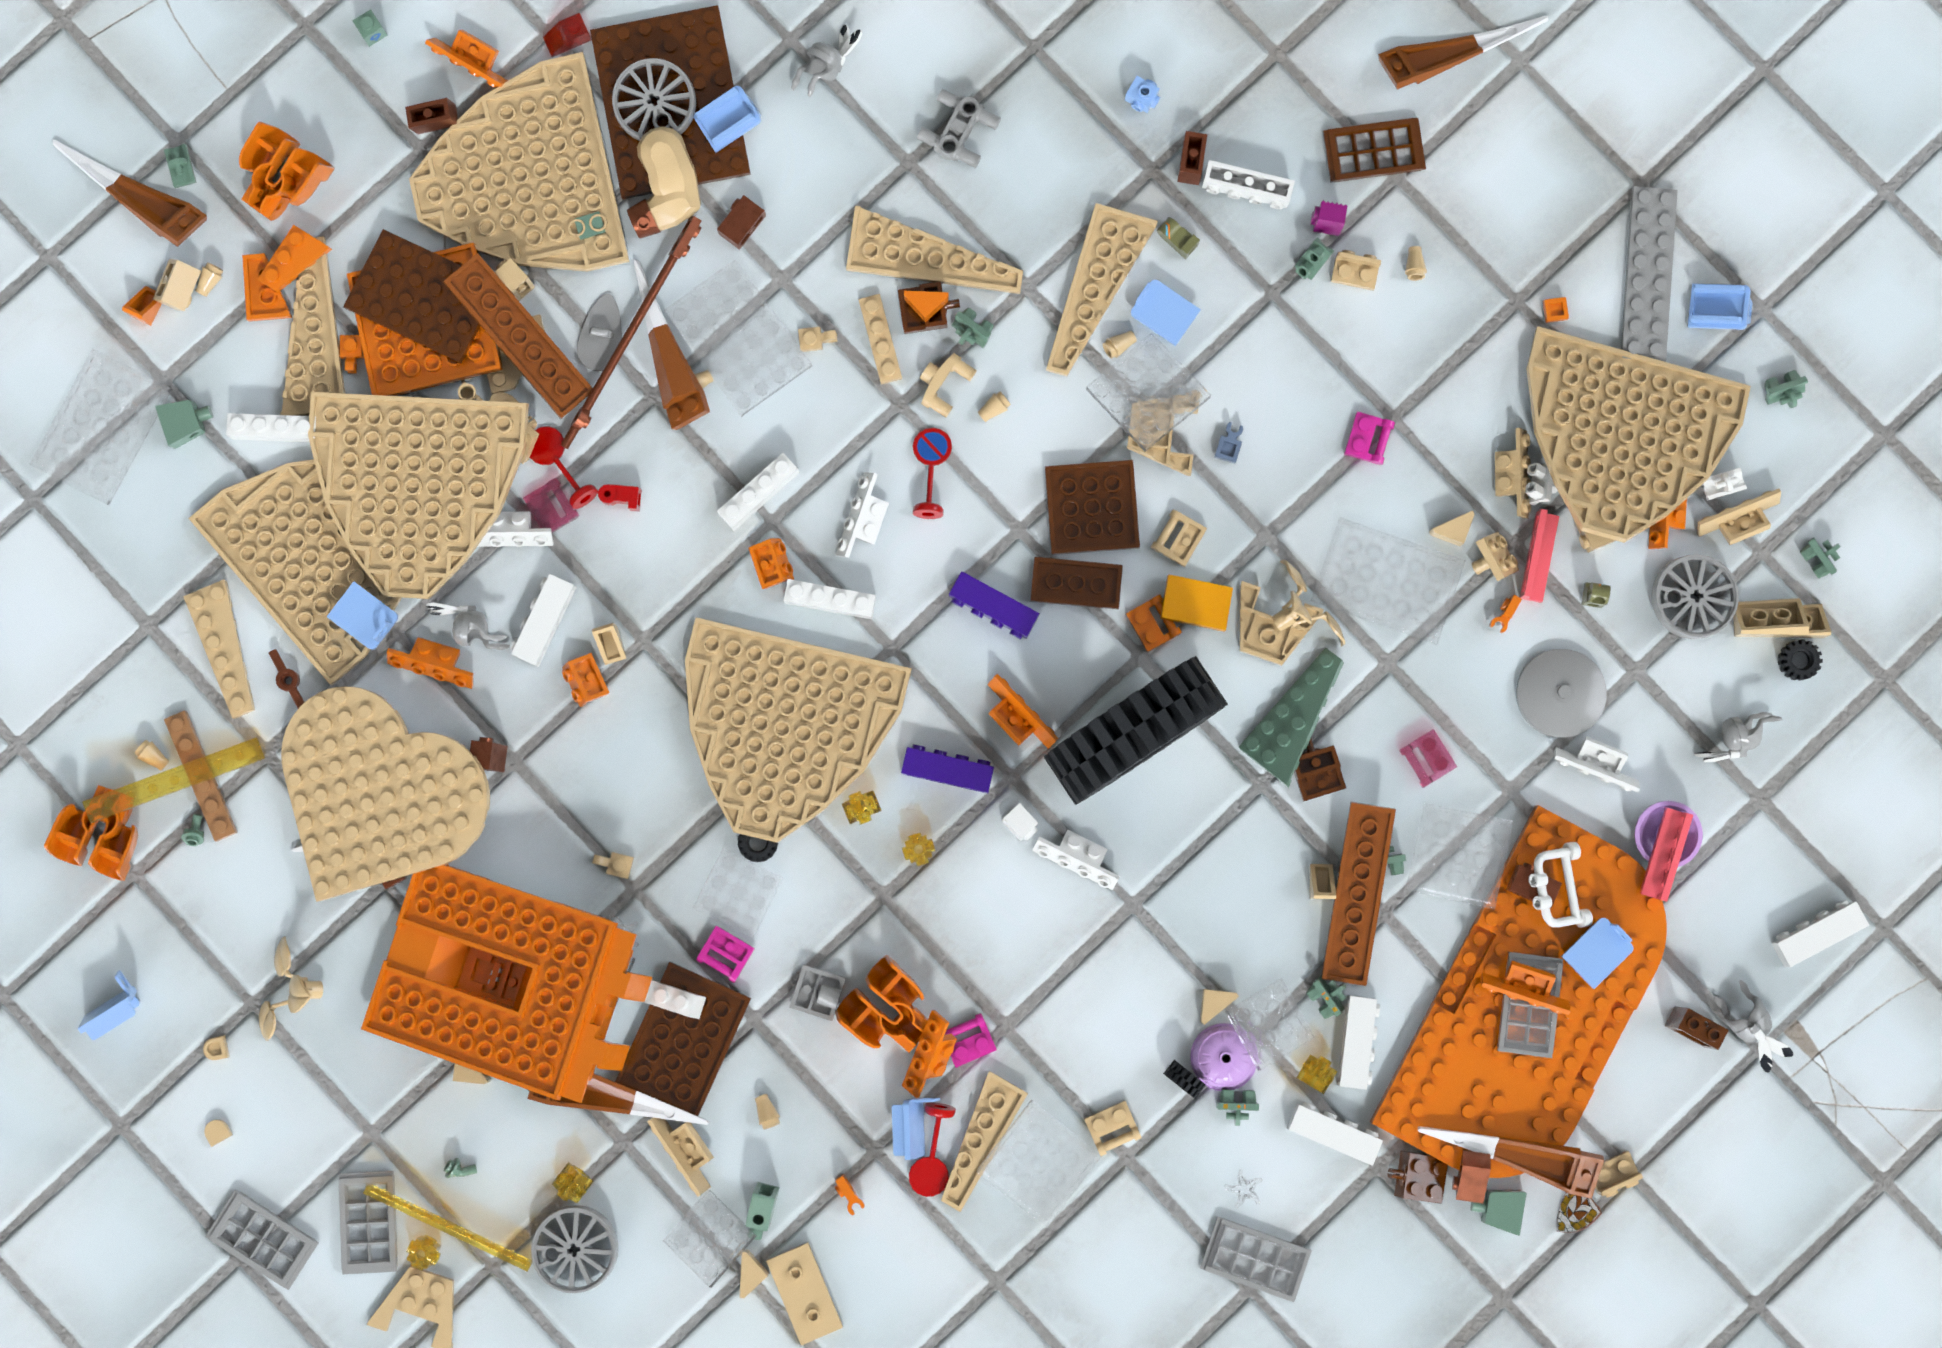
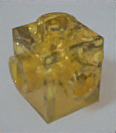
[842,790,882,825]
[902,833,935,866]
[1296,1055,1337,1094]
[552,1162,594,1203]
[406,1235,442,1270]

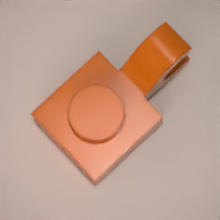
[340,335,363,374]
[1489,595,1522,634]
[834,1174,865,1215]

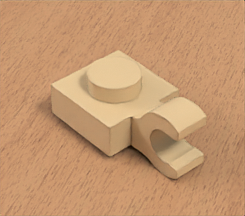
[798,327,838,352]
[592,852,634,879]

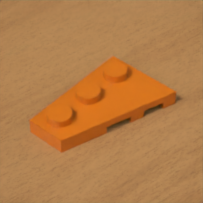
[257,225,332,293]
[242,253,292,322]

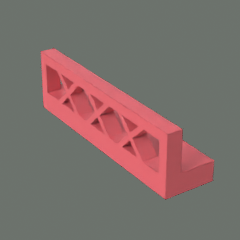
[1520,509,1559,603]
[1640,807,1693,902]

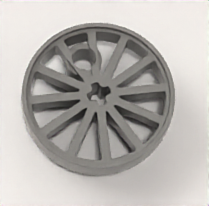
[612,58,696,141]
[1651,555,1739,639]
[531,1205,618,1293]

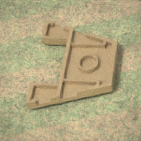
[1127,392,1200,476]
[1239,581,1324,666]
[367,1265,454,1348]

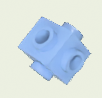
[1125,76,1161,113]

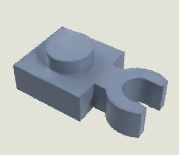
[1214,422,1243,464]

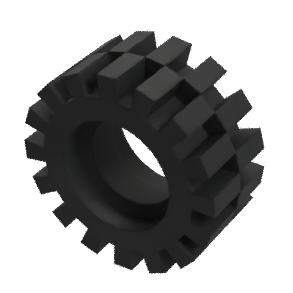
[1778,639,1823,681]
[737,834,778,862]
[1163,1060,1206,1099]

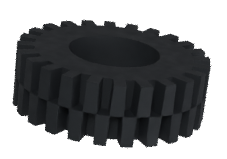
[1044,656,1228,805]

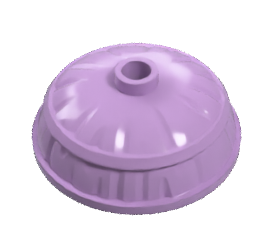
[1634,801,1703,867]
[1190,1023,1258,1091]

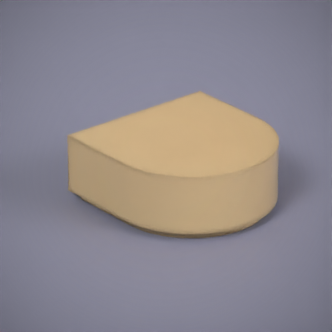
[203,1035,229,1060]
[204,1120,233,1147]

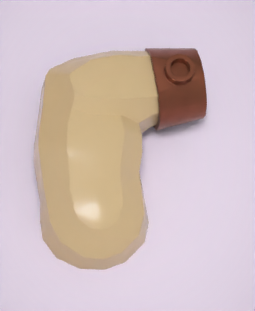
[627,127,701,239]

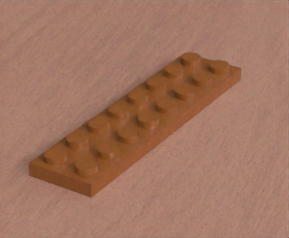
[443,253,593,419]
[1321,801,1396,986]

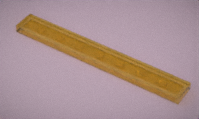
[82,737,265,823]
[363,1184,533,1272]

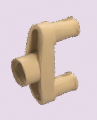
[920,353,977,417]

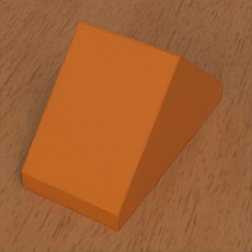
[122,286,162,326]
[904,291,949,322]

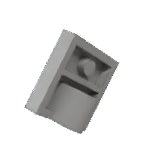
[789,964,846,1021]

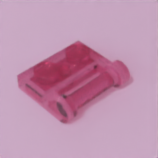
[523,478,580,533]
[1399,729,1457,788]

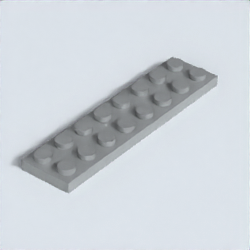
[1621,186,1678,362]

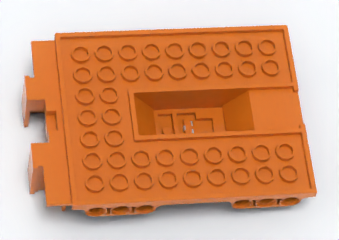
[361,865,652,1103]

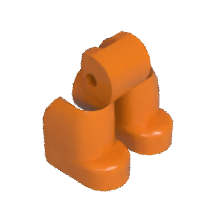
[239,121,335,221]
[44,785,138,881]
[835,955,928,1053]

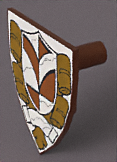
[1557,1192,1602,1233]

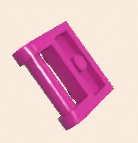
[1344,411,1395,465]
[696,926,755,983]
[945,1013,997,1068]

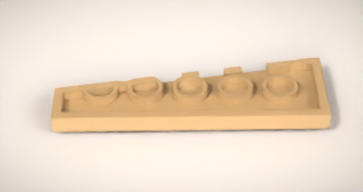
[183,580,255,719]
[941,1071,1028,1212]

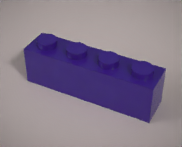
[949,571,1040,640]
[901,744,994,794]

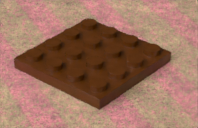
[1045,460,1140,555]

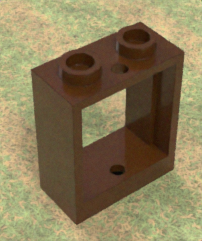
[1665,1006,1729,1050]

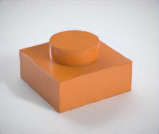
[1542,297,1569,323]

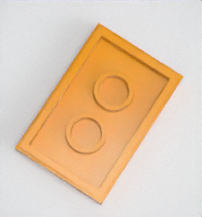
[1160,574,1233,632]

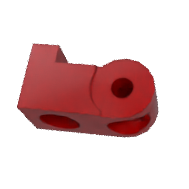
[598,484,642,512]

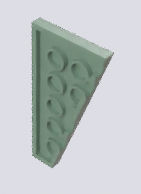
[1239,648,1344,788]

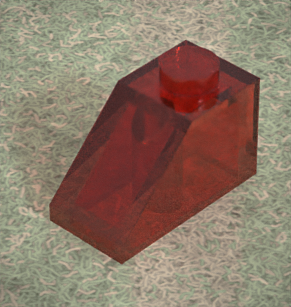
[543,13,591,57]

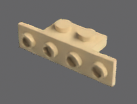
[1495,428,1531,519]
[1697,489,1781,545]
[647,1118,714,1197]

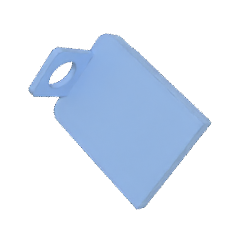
[694,86,761,153]
[1131,280,1201,346]
[1688,283,1753,330]
[327,581,398,650]
[1561,918,1634,989]
[78,970,140,1040]
[892,1097,940,1160]

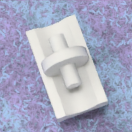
[1525,463,1558,506]
[1702,468,1747,501]

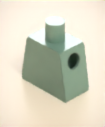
[155,400,213,449]
[745,1182,780,1240]
[1470,1190,1527,1236]

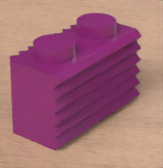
[1310,200,1348,236]

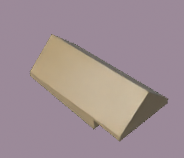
[1733,598,1831,638]

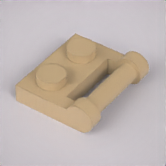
[1150,509,1207,567]
[1084,1101,1142,1156]

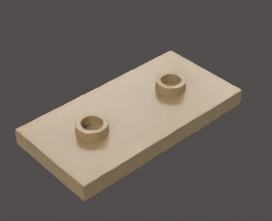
[766,1242,843,1346]

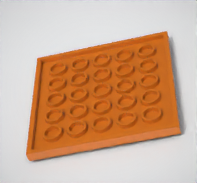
[347,242,503,396]

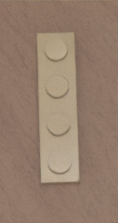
[858,294,902,385]

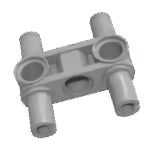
[917,89,1001,168]

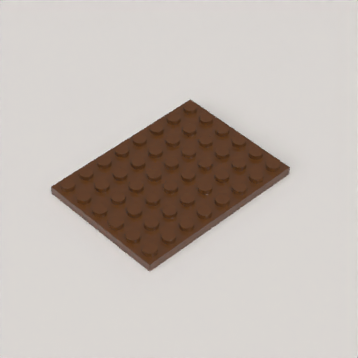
[590,5,751,199]

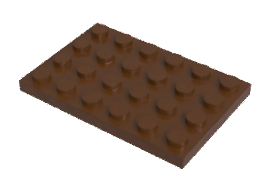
[343,229,480,364]
[615,962,752,1116]

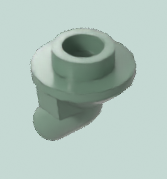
[181,814,204,846]
[444,1158,477,1178]

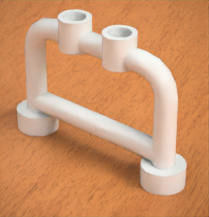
[1529,842,1593,928]

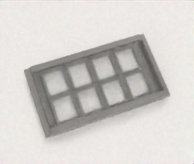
[1497,952,1563,1058]
[338,1171,398,1275]
[205,1190,319,1290]
[1200,1216,1312,1302]

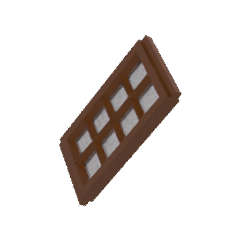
[1323,118,1426,183]

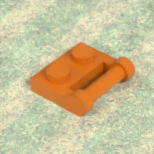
[1125,594,1182,653]

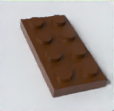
[1030,557,1123,610]

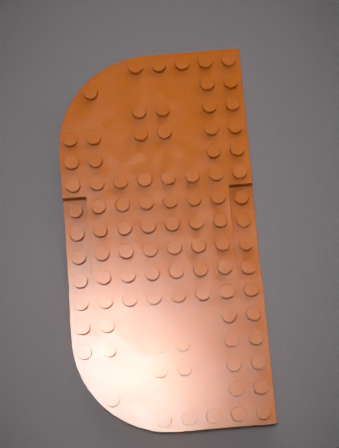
[1370,805,1667,1178]

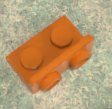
[749,538,794,589]
[562,653,609,707]

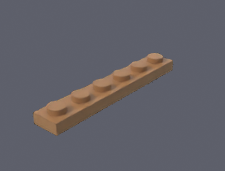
[164,710,238,842]

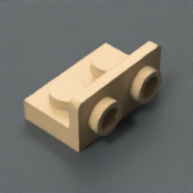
[1331,250,1381,291]
[1595,1151,1643,1198]

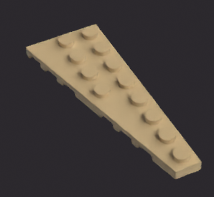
[1046,203,1158,377]
[846,206,1023,294]
[280,236,345,416]

